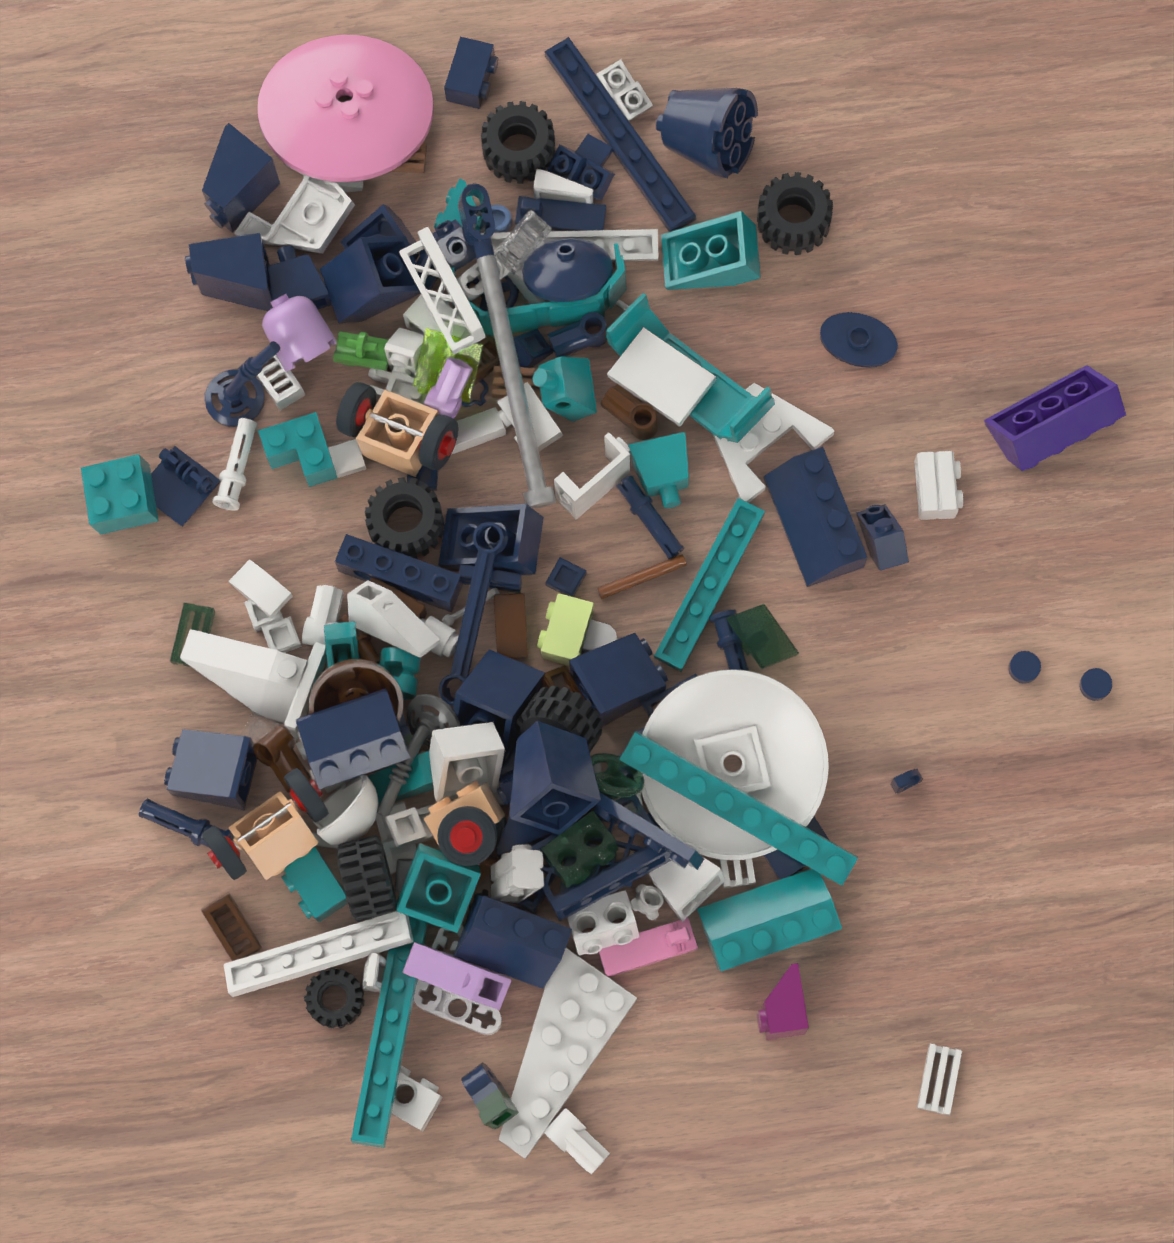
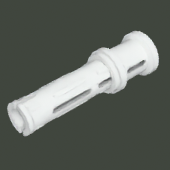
[212,418,257,511]

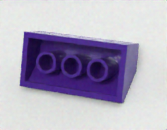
[984,365,1126,471]

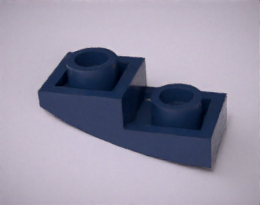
[546,144,615,200]

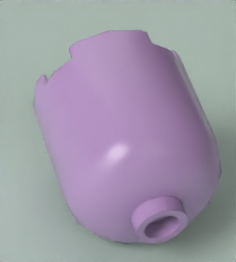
[262,294,337,371]

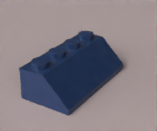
[764,447,867,587]

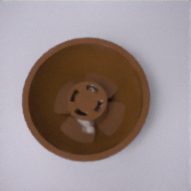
[309,659,403,722]

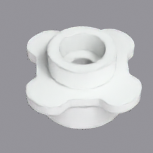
[630,884,664,920]

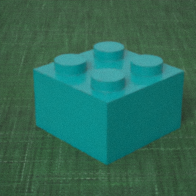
[81,454,159,535]
[396,843,481,933]

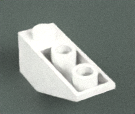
[347,580,440,657]

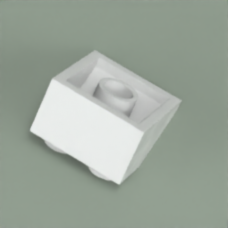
[429,722,505,802]

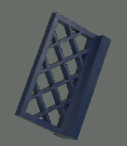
[531,791,671,921]

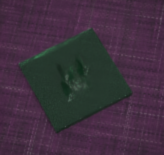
[726,604,799,669]

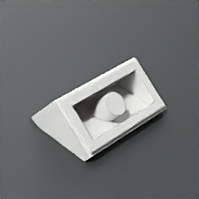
[451,407,506,455]

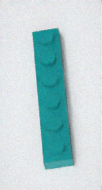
[654,498,765,672]

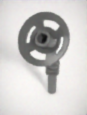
[377,694,460,817]

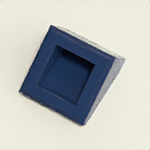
[514,329,554,368]

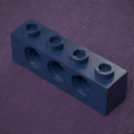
[334,534,463,613]

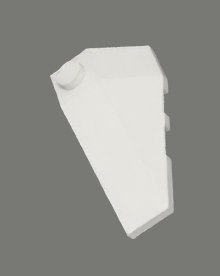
[180,629,307,724]

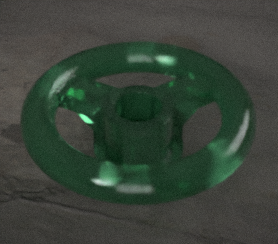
[590,753,645,799]

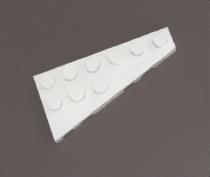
[499,948,637,1159]

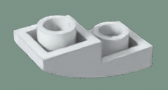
[596,59,653,121]

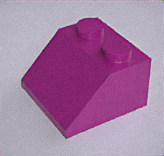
[757,963,809,1040]

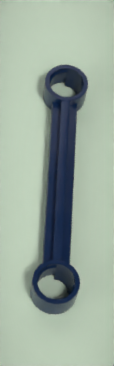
[439,522,508,705]

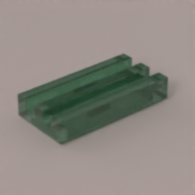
[170,603,215,667]

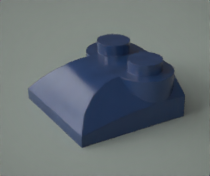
[340,204,419,261]

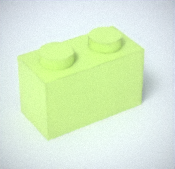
[537,593,594,666]

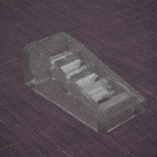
[494,210,552,275]

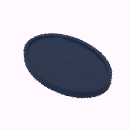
[820,312,898,367]

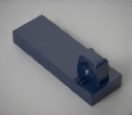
[515,196,606,231]

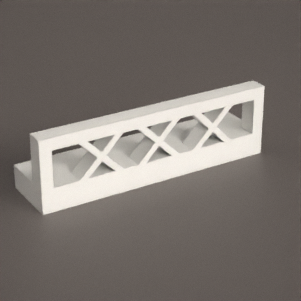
[399,227,486,354]

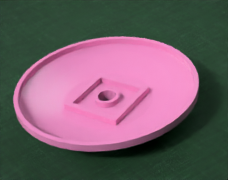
[258,35,433,182]

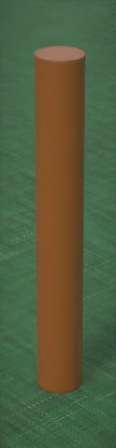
[597,554,687,599]

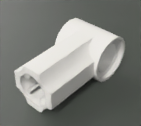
[302,585,344,646]
[543,1108,610,1175]

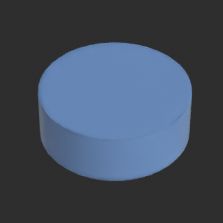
[491,205,512,233]

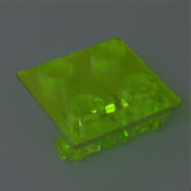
[413,328,483,403]

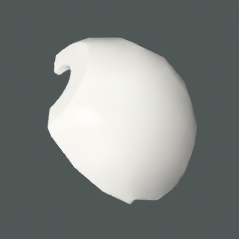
[313,774,379,846]

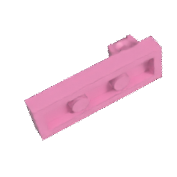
[599,918,698,977]

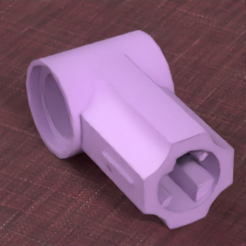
[423,357,473,419]

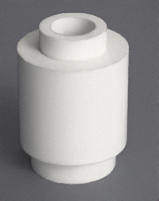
[421,616,459,658]

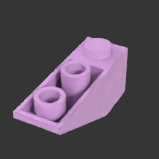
[403,942,511,1010]

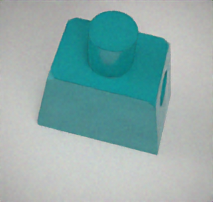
[533,356,597,422]
[628,432,689,508]

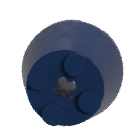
[656,88,758,179]

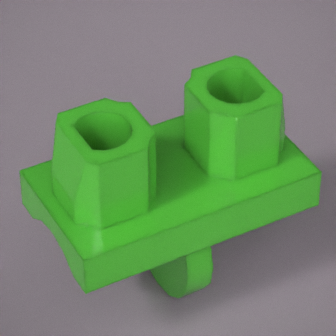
[333,331,389,371]

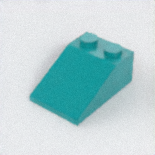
[661,211,761,290]

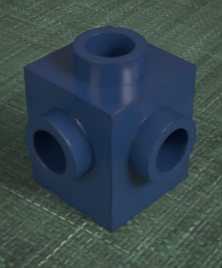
[432,219,477,271]

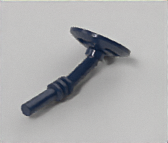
[205,341,280,427]

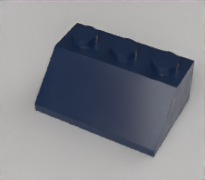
[296,688,410,790]
[453,895,572,989]

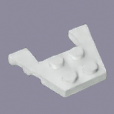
[234,164,355,254]
[712,383,835,503]

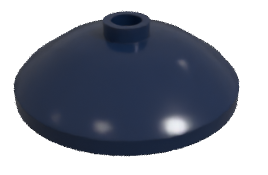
[522,238,613,302]

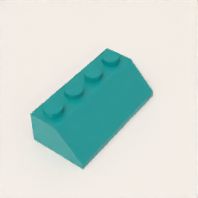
[697,869,842,971]

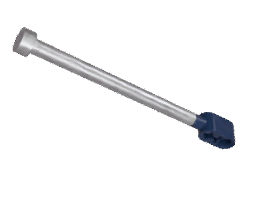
[458,183,556,509]

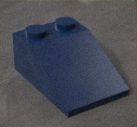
[438,504,544,575]

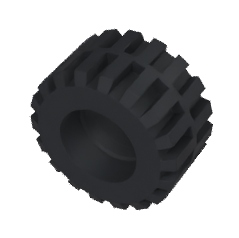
[481,101,556,184]
[757,172,833,255]
[365,477,444,559]
[515,686,603,752]
[337,835,397,922]

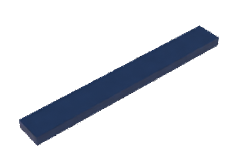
[544,37,696,232]

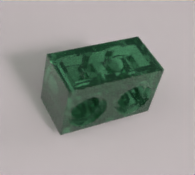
[541,811,619,888]

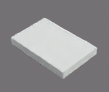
[607,327,716,427]

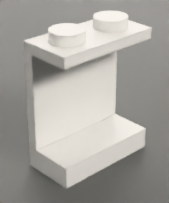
[554,433,630,520]

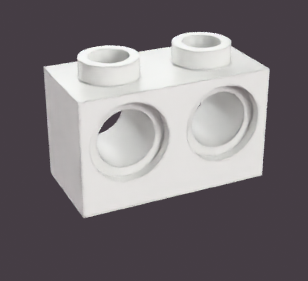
[567,890,640,956]

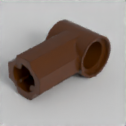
[601,384,658,440]
[253,726,311,793]

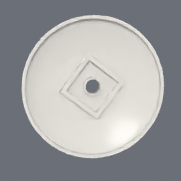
[638,670,829,860]

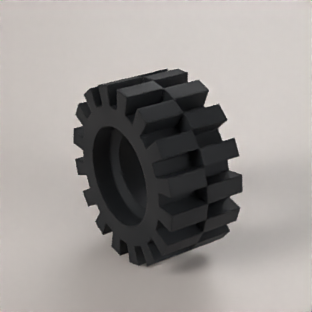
[304,968,365,1028]

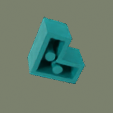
[258,412,338,487]

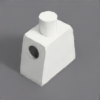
[649,857,726,922]

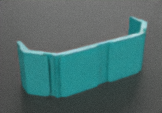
[451,243,627,336]
[606,293,775,443]

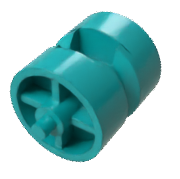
[379,647,421,700]

